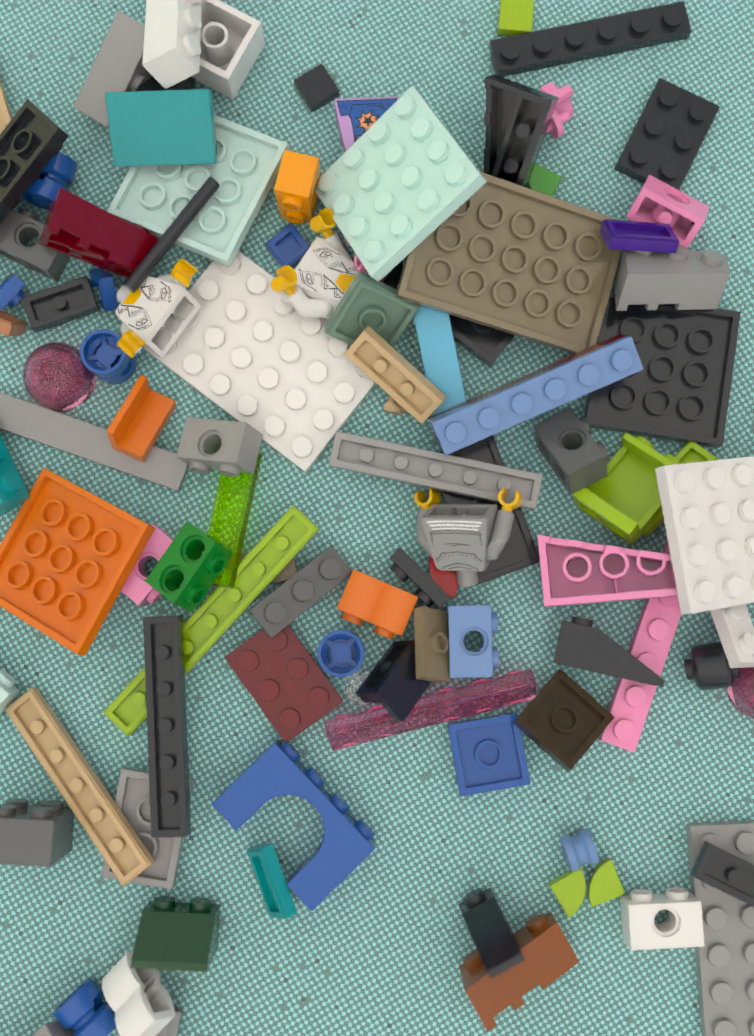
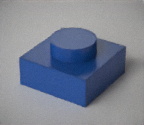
[0,273,25,309]

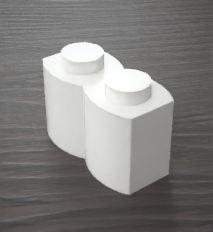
[102,952,175,1036]

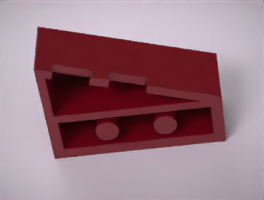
[38,188,158,278]

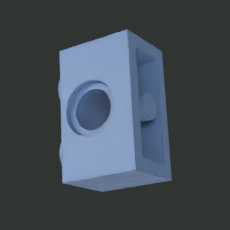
[446,605,499,678]

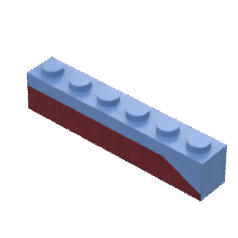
[428,334,644,456]

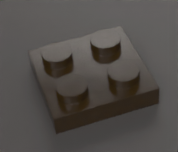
[513,669,615,772]

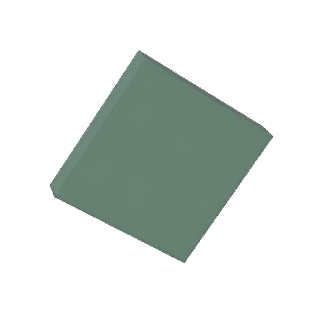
[324,272,421,347]

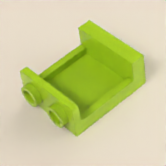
[572,432,681,546]

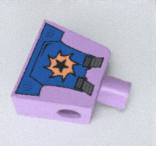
[334,96,399,153]

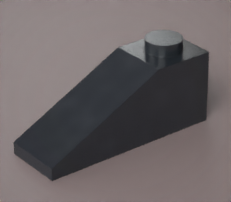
[554,616,665,687]
[459,887,525,979]

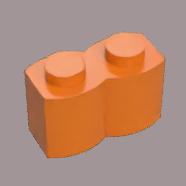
[337,569,418,640]

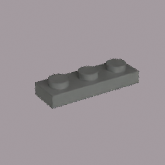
[248,545,352,639]

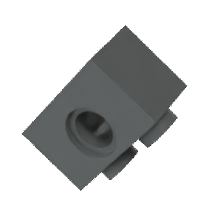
[0,208,71,282]
[533,408,609,495]

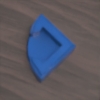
[89,268,118,312]

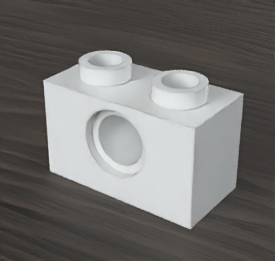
[620,887,705,950]

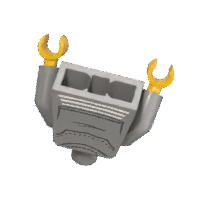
[414,488,523,587]

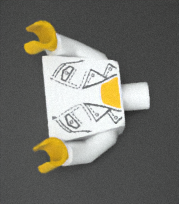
[271,208,358,320]
[116,258,201,359]

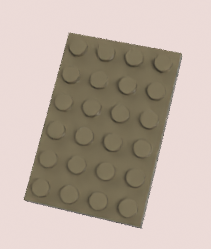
[396,172,622,354]

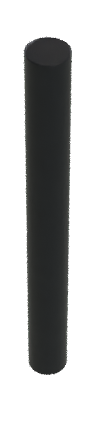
[123,177,220,293]

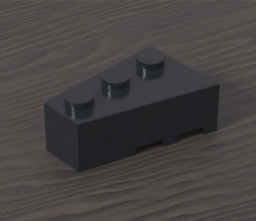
[484,74,559,188]

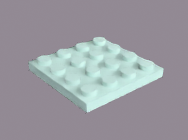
[314,86,487,282]
[107,115,290,267]

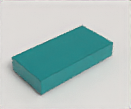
[247,843,297,919]

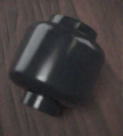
[684,642,740,691]

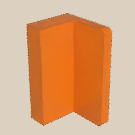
[107,375,176,462]

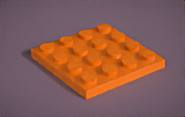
[0,468,155,656]

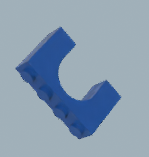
[211,739,375,912]

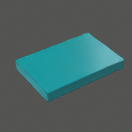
[105,89,218,166]

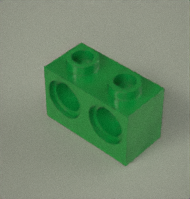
[145,521,233,612]

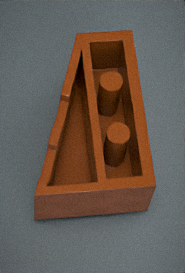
[459,913,579,1032]

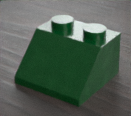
[131,896,221,972]

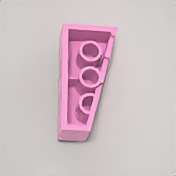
[537,535,678,607]

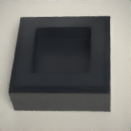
[294,63,340,112]

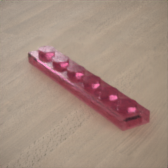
[324,669,537,751]

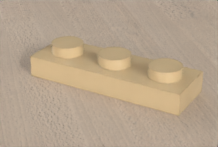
[344,326,447,424]

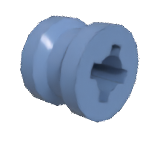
[559,828,599,872]

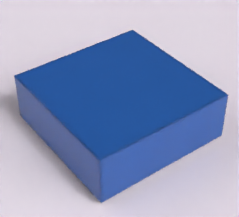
[265,223,310,268]

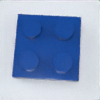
[447,712,531,797]

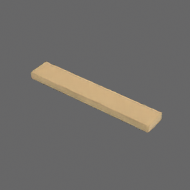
[5,687,155,887]

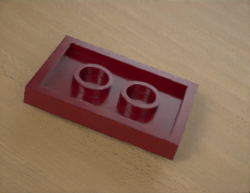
[225,625,343,742]

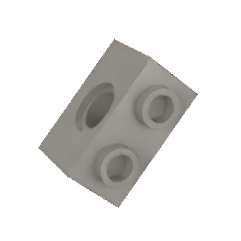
[176,417,263,477]

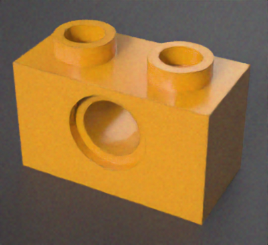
[274,150,321,225]

